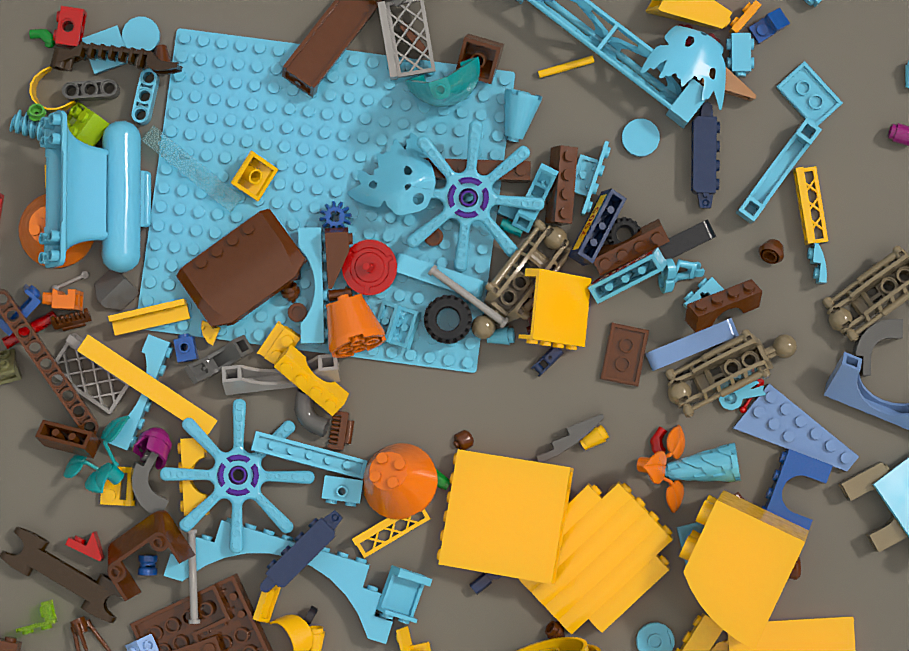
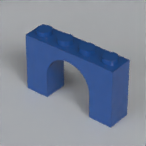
[761,449,833,530]

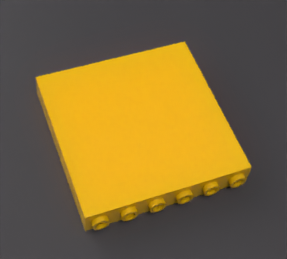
[437,449,574,584]

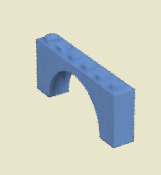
[824,352,909,430]

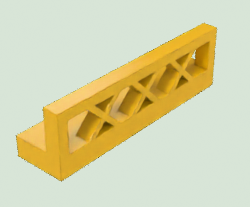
[793,166,828,245]
[108,299,191,336]
[352,509,430,558]

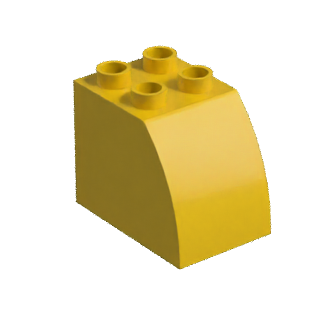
[679,490,809,650]

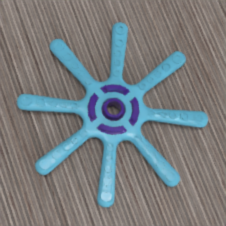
[405,120,545,273]
[160,399,315,553]

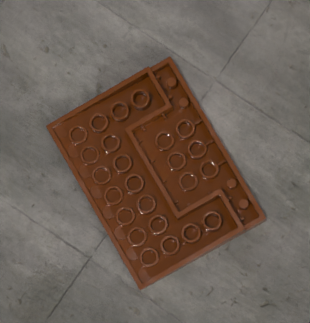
[130,573,273,651]

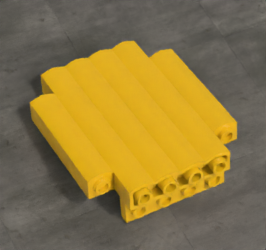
[519,481,673,634]

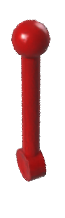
[739,379,764,414]

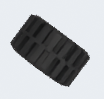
[424,295,472,344]

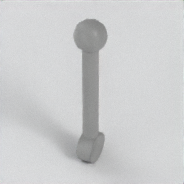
[52,271,89,290]

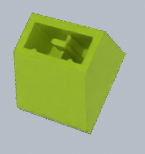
[67,102,109,147]

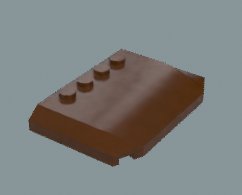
[176,208,307,329]

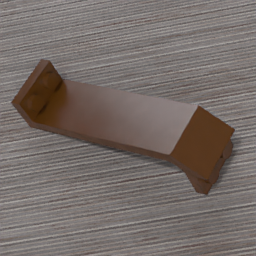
[282,0,384,98]

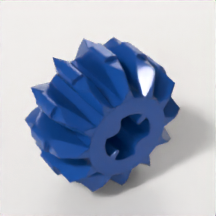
[319,201,352,228]

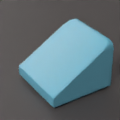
[497,205,519,220]

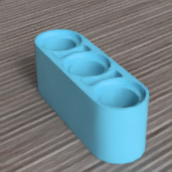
[131,69,160,125]

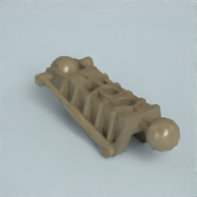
[471,219,573,339]
[822,245,909,342]
[665,329,797,418]

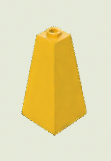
[645,0,732,30]

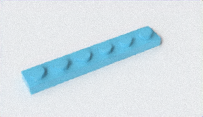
[251,431,367,480]

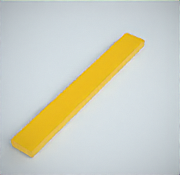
[77,335,218,435]

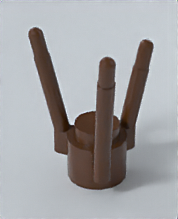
[70,616,111,651]

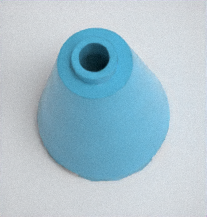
[504,88,543,142]

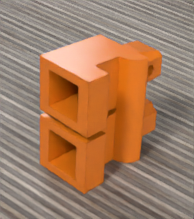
[42,289,84,311]

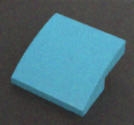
[377,301,422,349]

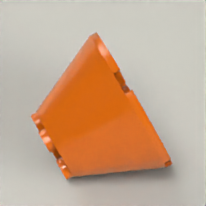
[19,194,94,268]
[362,443,438,520]

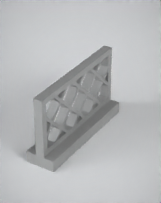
[377,0,436,80]
[54,333,130,415]

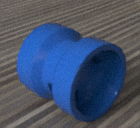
[138,555,158,575]

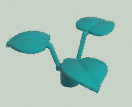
[63,416,130,493]

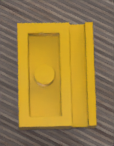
[257,321,301,365]

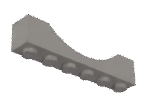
[222,354,340,395]

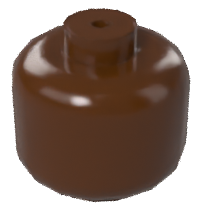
[453,430,474,450]

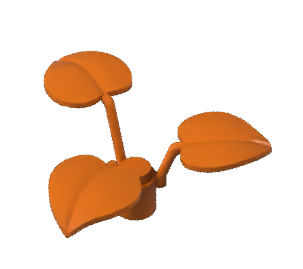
[637,425,685,513]

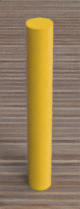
[538,55,594,78]

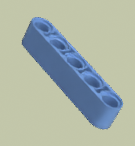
[645,318,739,371]

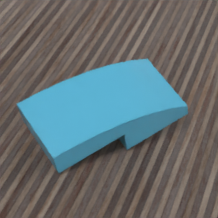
[807,243,827,284]

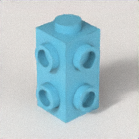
[726,33,754,77]

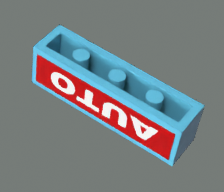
[588,247,668,304]

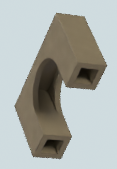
[838,462,908,552]

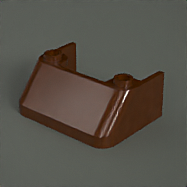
[107,510,195,601]

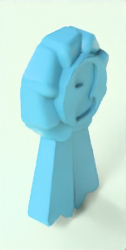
[719,381,766,410]

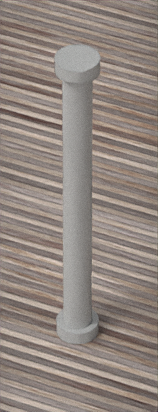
[428,264,509,329]
[186,529,200,624]

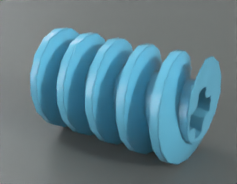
[9,110,45,141]

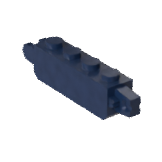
[691,101,720,209]
[260,510,343,593]

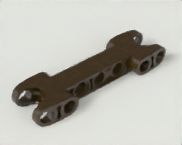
[0,527,122,623]

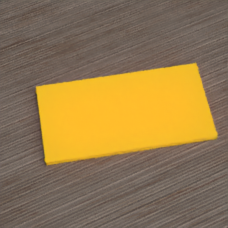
[727,616,856,651]

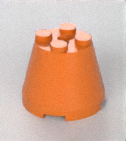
[325,294,386,358]

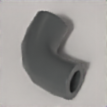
[294,389,330,437]

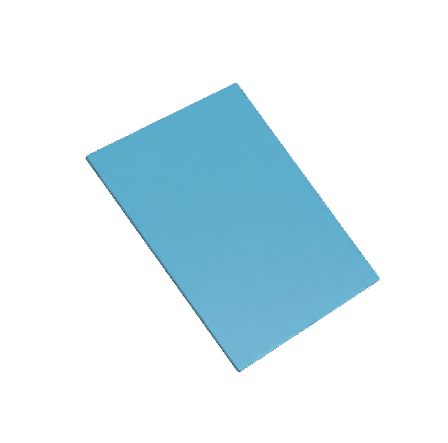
[138,28,515,373]

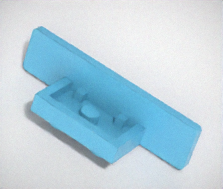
[575,141,611,216]

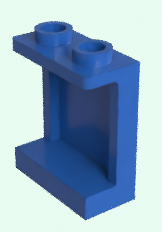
[0,284,41,336]

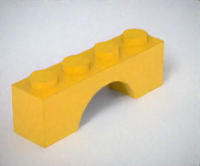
[274,345,349,416]
[177,438,210,516]

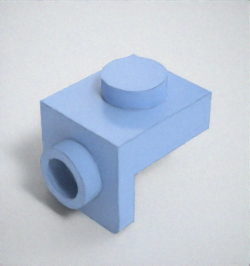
[125,634,159,651]

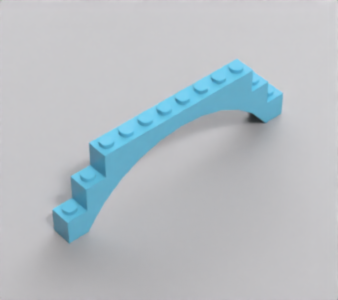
[164,517,393,644]

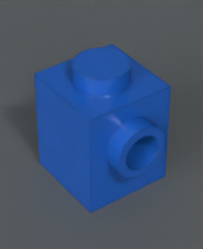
[173,333,199,363]

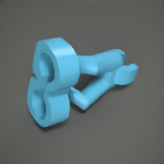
[658,258,705,293]

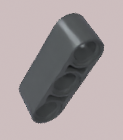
[62,79,120,102]

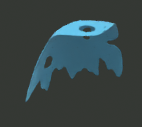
[641,26,726,110]
[348,133,436,215]

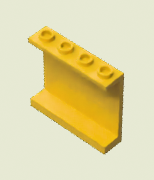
[519,268,591,350]

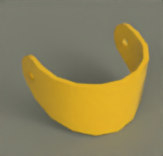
[29,66,76,113]
[269,614,313,651]

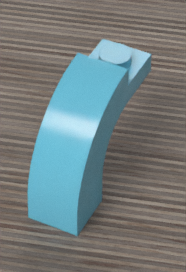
[511,163,559,233]

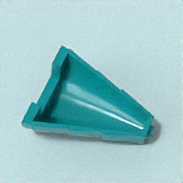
[406,56,480,107]

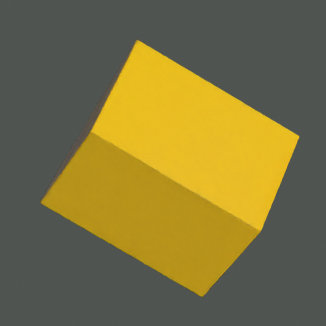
[231,151,278,201]

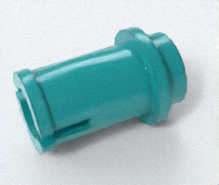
[499,218,523,238]

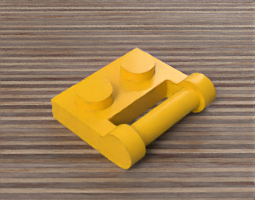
[100,466,135,506]

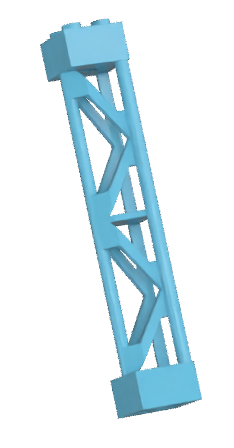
[516,0,706,129]

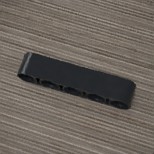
[658,219,716,259]

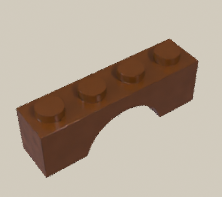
[545,145,578,225]
[594,219,670,276]
[685,279,762,333]

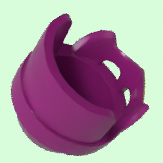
[132,427,172,470]

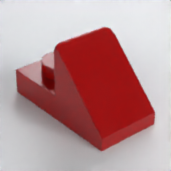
[65,531,105,561]

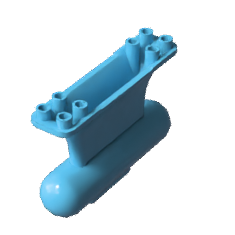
[38,110,151,273]

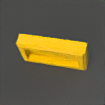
[253,585,281,623]

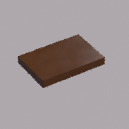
[600,323,649,387]

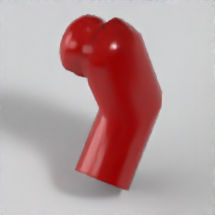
[650,426,667,454]

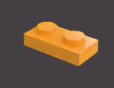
[729,0,761,34]

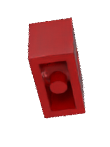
[53,6,87,49]

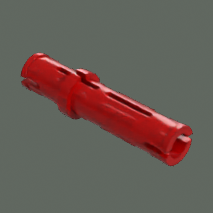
[2,310,57,349]

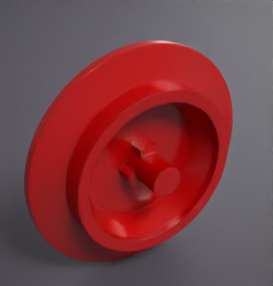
[342,240,397,295]

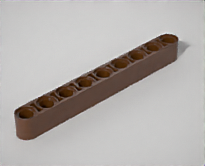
[0,289,99,434]

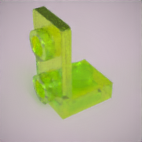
[16,599,57,635]

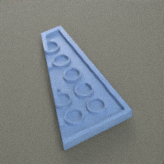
[733,384,859,472]

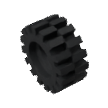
[607,217,641,245]

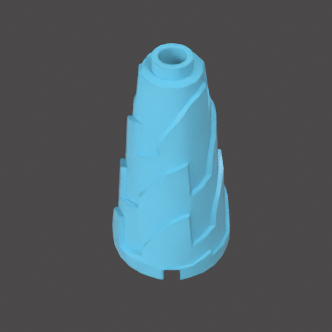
[665,443,741,482]

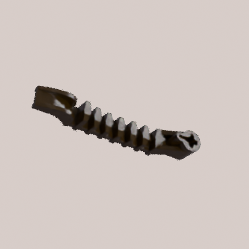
[50,42,183,75]

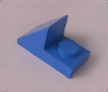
[748,8,790,44]

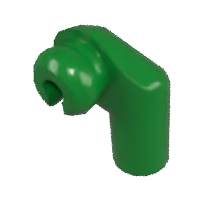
[29,29,55,48]

